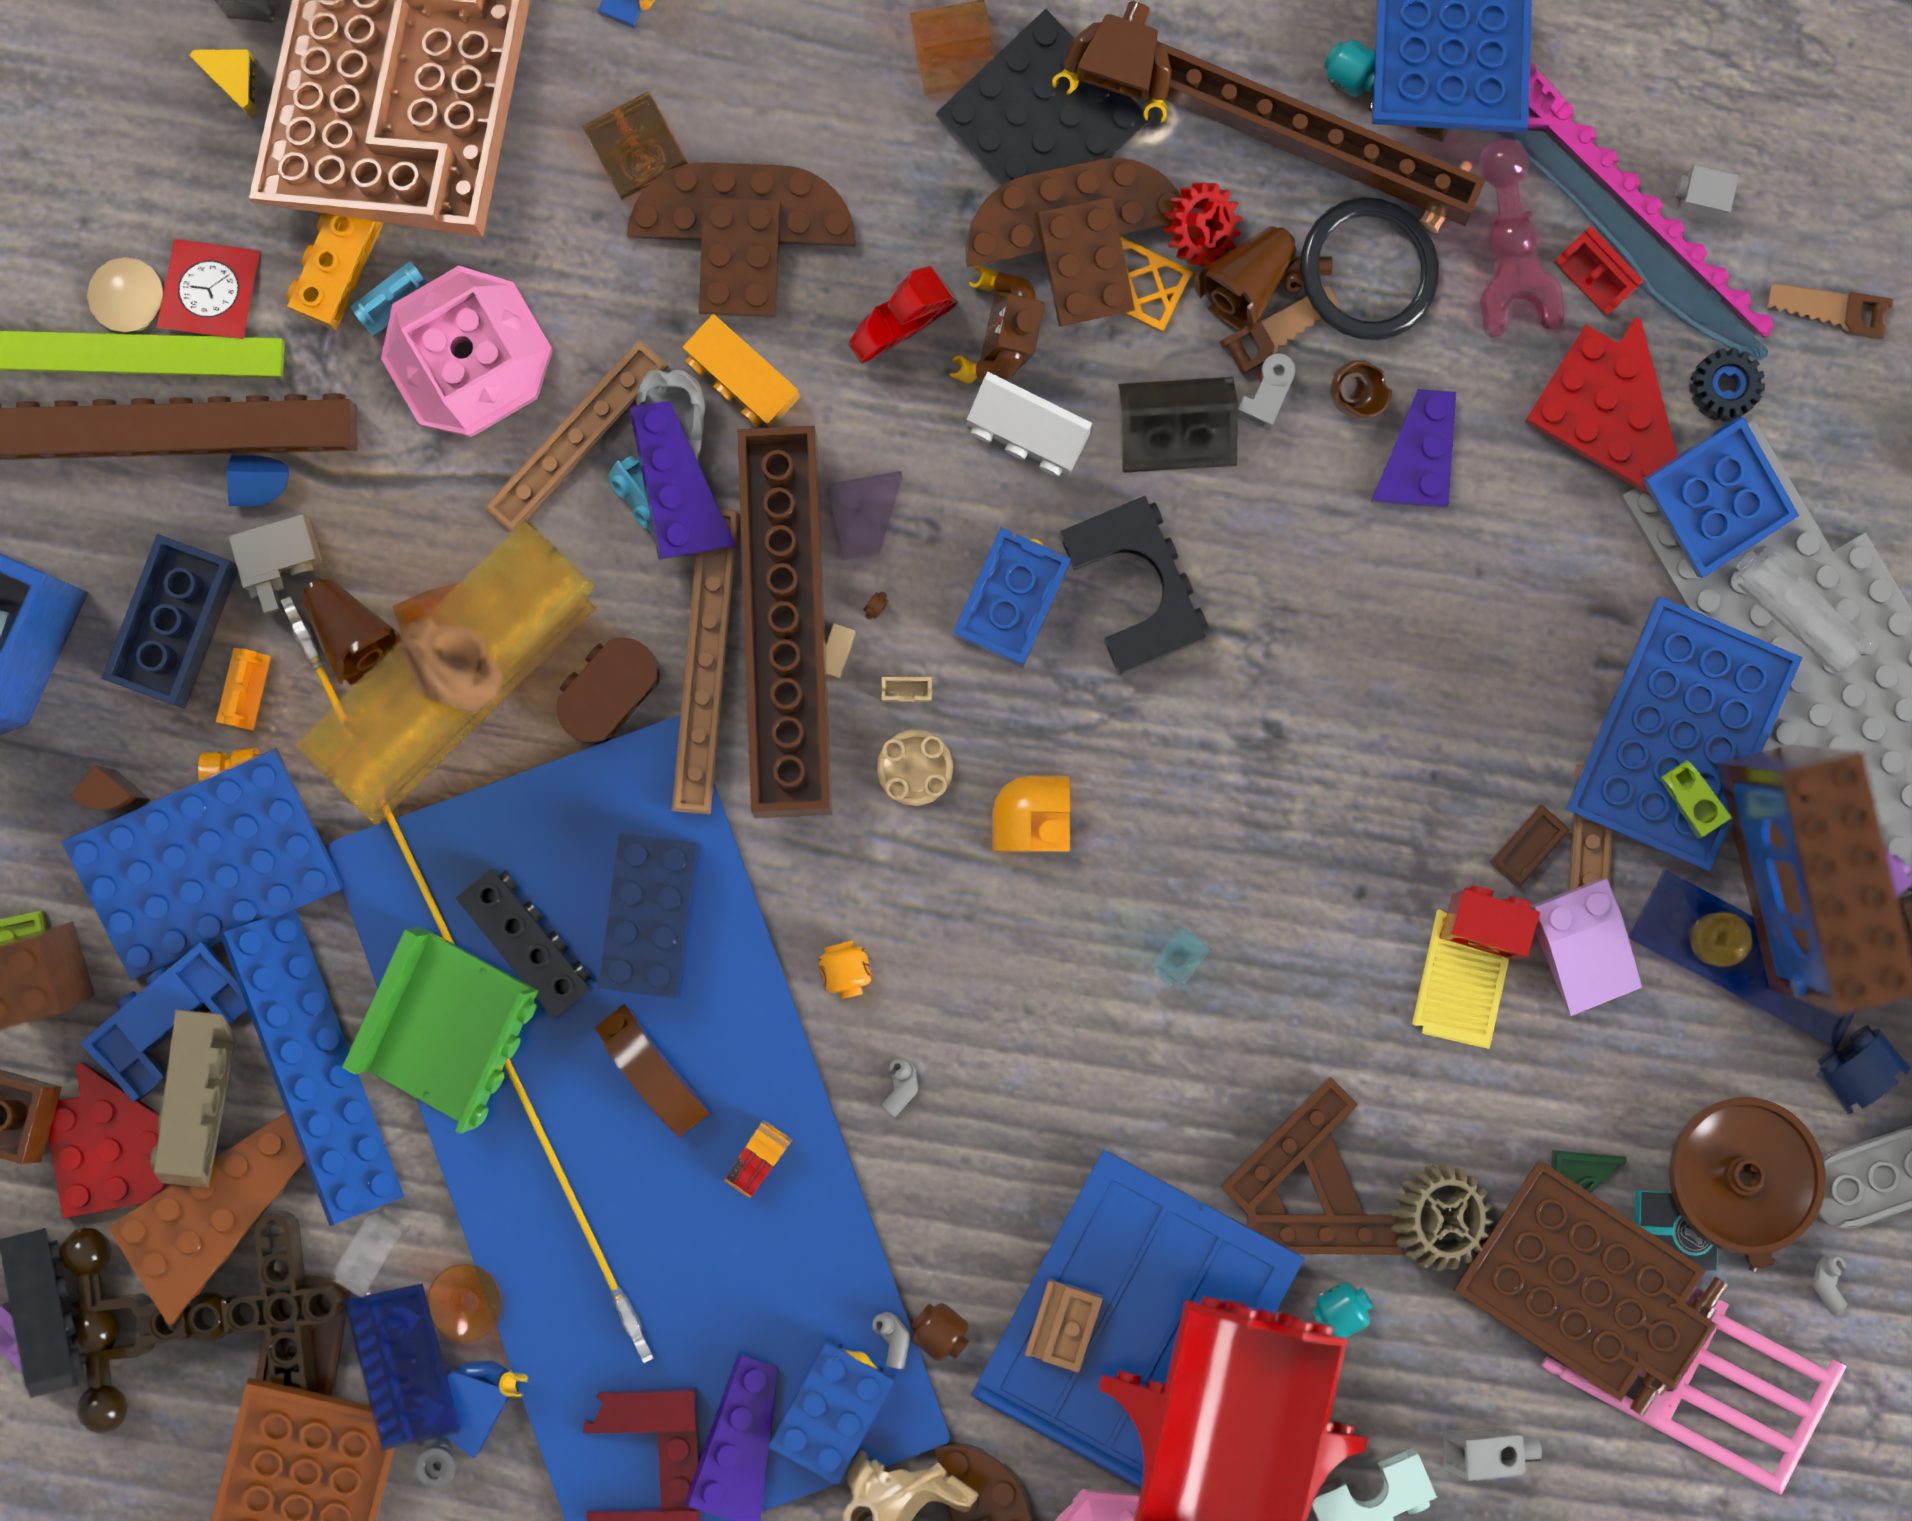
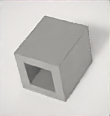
[1675,165,1739,221]

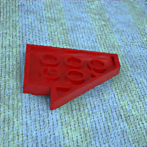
[1525,317,1677,496]
[48,1063,173,1219]

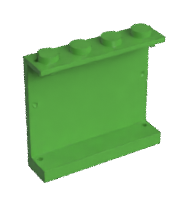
[342,926,539,1134]

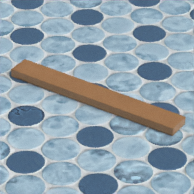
[671,508,739,815]

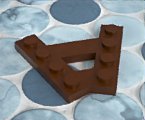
[1220,1077,1404,1255]

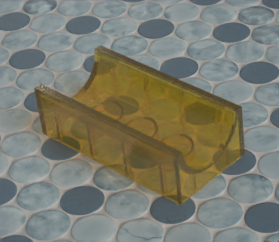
[295,519,596,826]

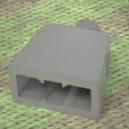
[1442,1427,1542,1481]

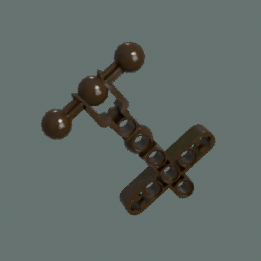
[61,1211,346,1434]

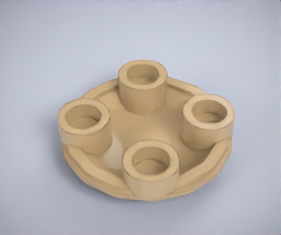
[87,257,164,333]
[877,729,953,806]

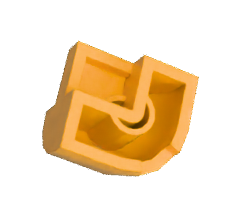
[992,775,1070,852]

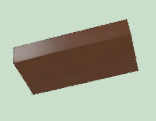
[1489,804,1571,887]

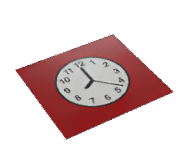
[156,239,261,339]

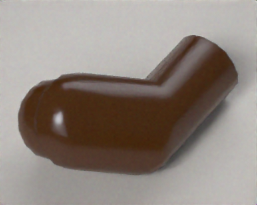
[1280,256,1332,294]

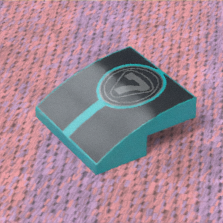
[1635,1190,1718,1272]

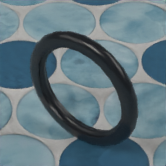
[1300,197,1439,341]

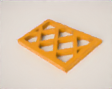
[1120,236,1194,332]

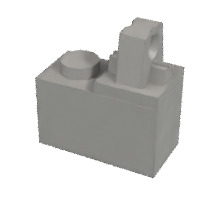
[228,514,323,615]

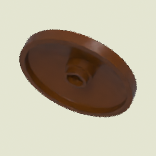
[1669,1097,1826,1255]

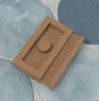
[1025,1278,1103,1373]

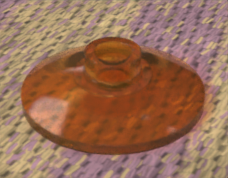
[427,1264,502,1343]

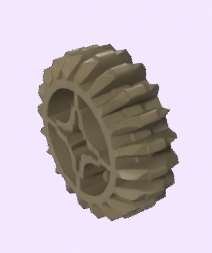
[1389,1164,1494,1271]

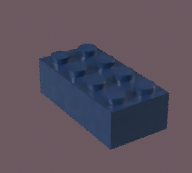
[101,534,238,709]
[599,833,701,998]

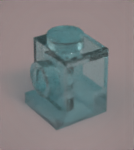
[1151,925,1212,987]

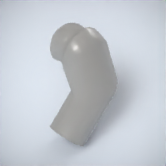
[1812,1255,1848,1314]

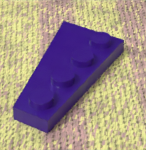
[629,401,736,560]
[684,1353,777,1521]

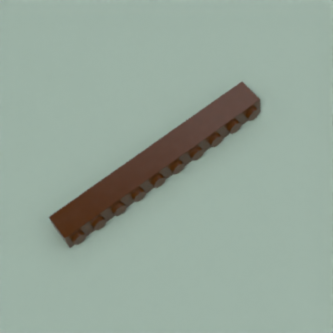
[1161,42,1486,226]
[0,393,358,460]

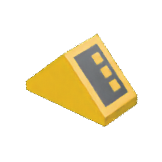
[189,49,257,118]

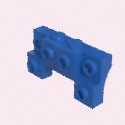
[80,942,248,1102]

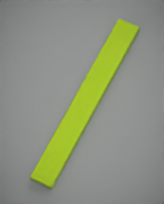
[0,331,285,378]

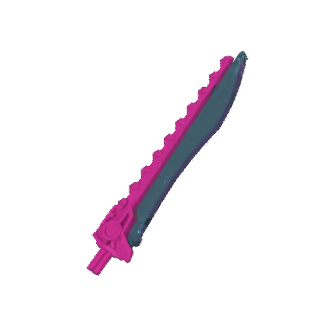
[1496,61,1774,360]

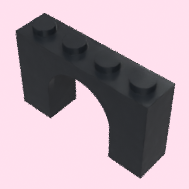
[1059,495,1209,676]

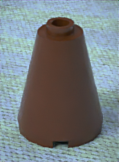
[1194,226,1296,330]
[301,579,402,685]

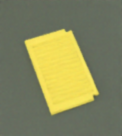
[1412,909,1509,1049]

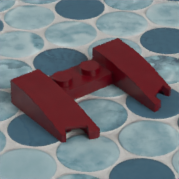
[583,1387,702,1521]

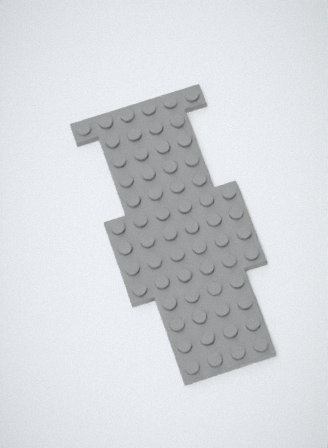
[1620,419,1912,900]

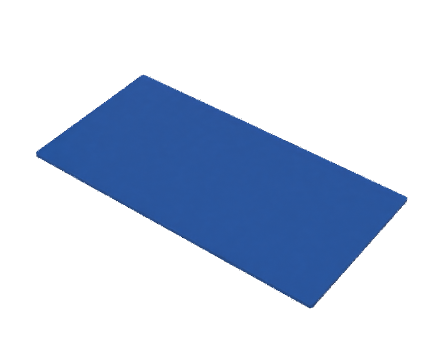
[328,715,950,1521]

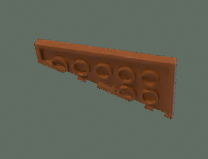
[107,1112,306,1327]

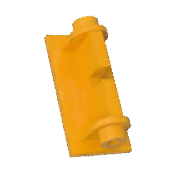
[216,648,272,731]

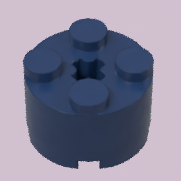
[1817,1025,1911,1114]

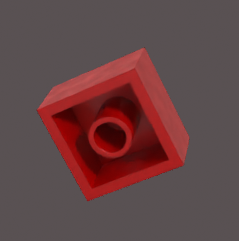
[1440,885,1540,960]

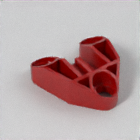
[848,266,958,364]

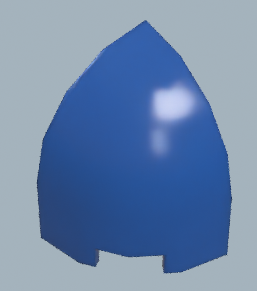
[227,455,289,506]

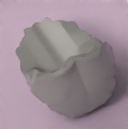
[636,370,705,462]

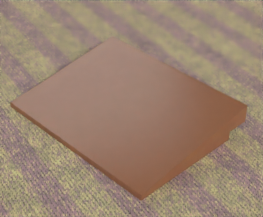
[249,0,530,237]

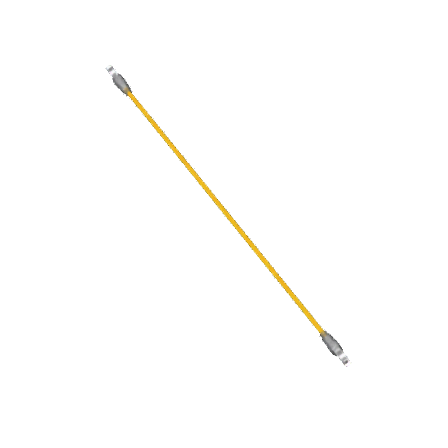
[280,596,653,1363]

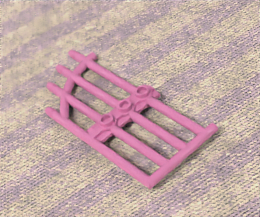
[1542,1287,1847,1495]

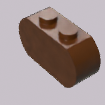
[557,638,660,744]

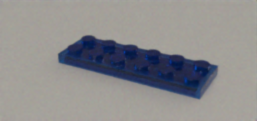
[1628,870,1856,1048]

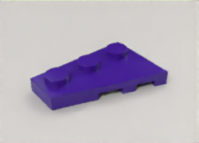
[1370,389,1456,508]

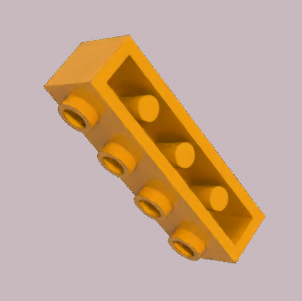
[287,213,384,331]

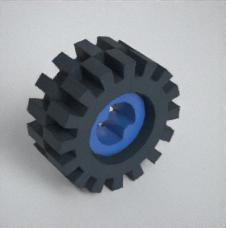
[1689,348,1765,421]

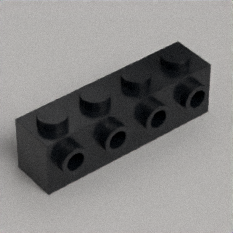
[456,868,594,1019]
[0,1228,83,1398]

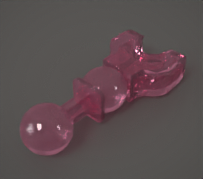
[1479,138,1564,337]

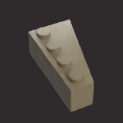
[150,1010,236,1188]

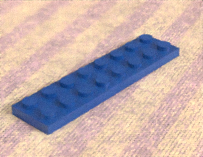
[220,909,405,1226]

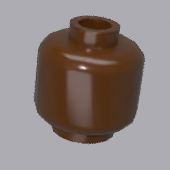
[911,1303,970,1361]

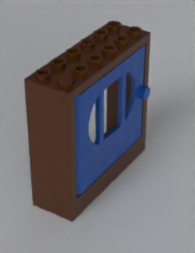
[1717,745,1912,1015]

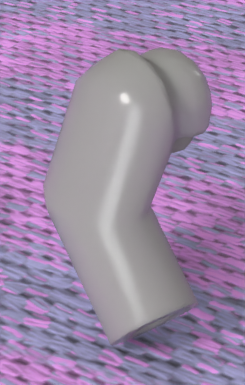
[881,1058,918,1117]
[872,1312,910,1369]

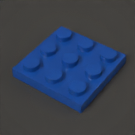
[1642,417,1799,578]

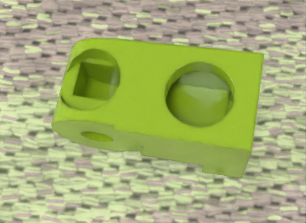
[1660,760,1732,839]

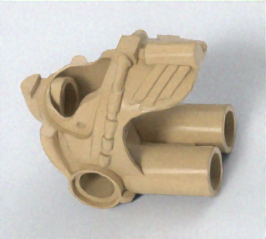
[844,1449,978,1521]

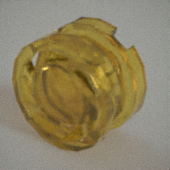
[1690,912,1752,967]

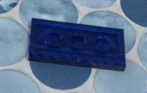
[345,1283,461,1451]

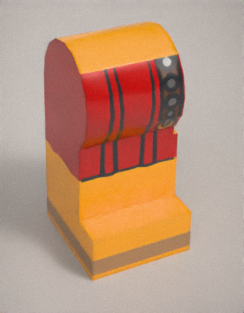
[724,1120,793,1199]

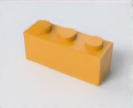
[682,313,800,428]

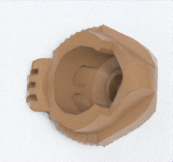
[401,618,502,712]

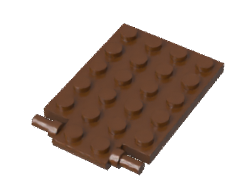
[1453,1159,1729,1417]

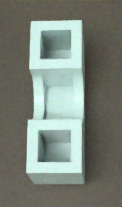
[1311,1448,1437,1521]

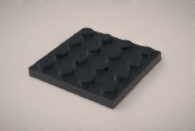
[936,9,1151,185]

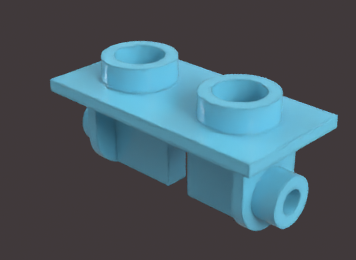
[350,261,428,337]
[607,455,654,537]

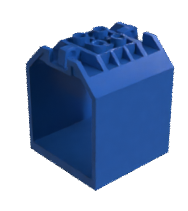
[0,553,89,735]

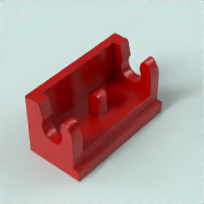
[1554,226,1644,317]

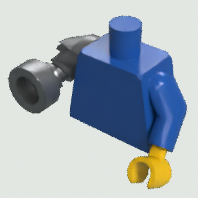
[414,1360,528,1488]

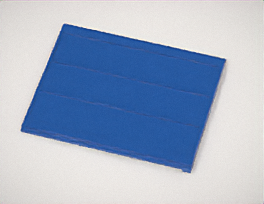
[971,1149,1305,1489]

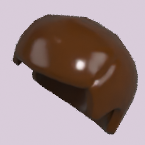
[1330,360,1392,418]

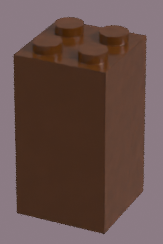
[0,921,95,1030]

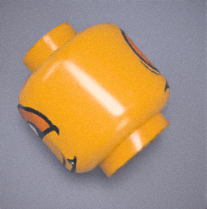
[818,940,872,1000]

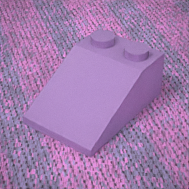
[1530,879,1642,1016]

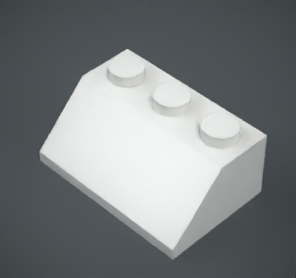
[967,372,1092,477]

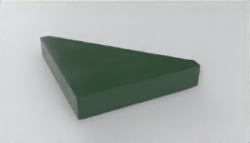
[1551,1150,1626,1193]

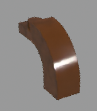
[594,1003,710,1138]

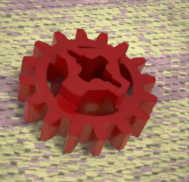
[1164,182,1242,266]

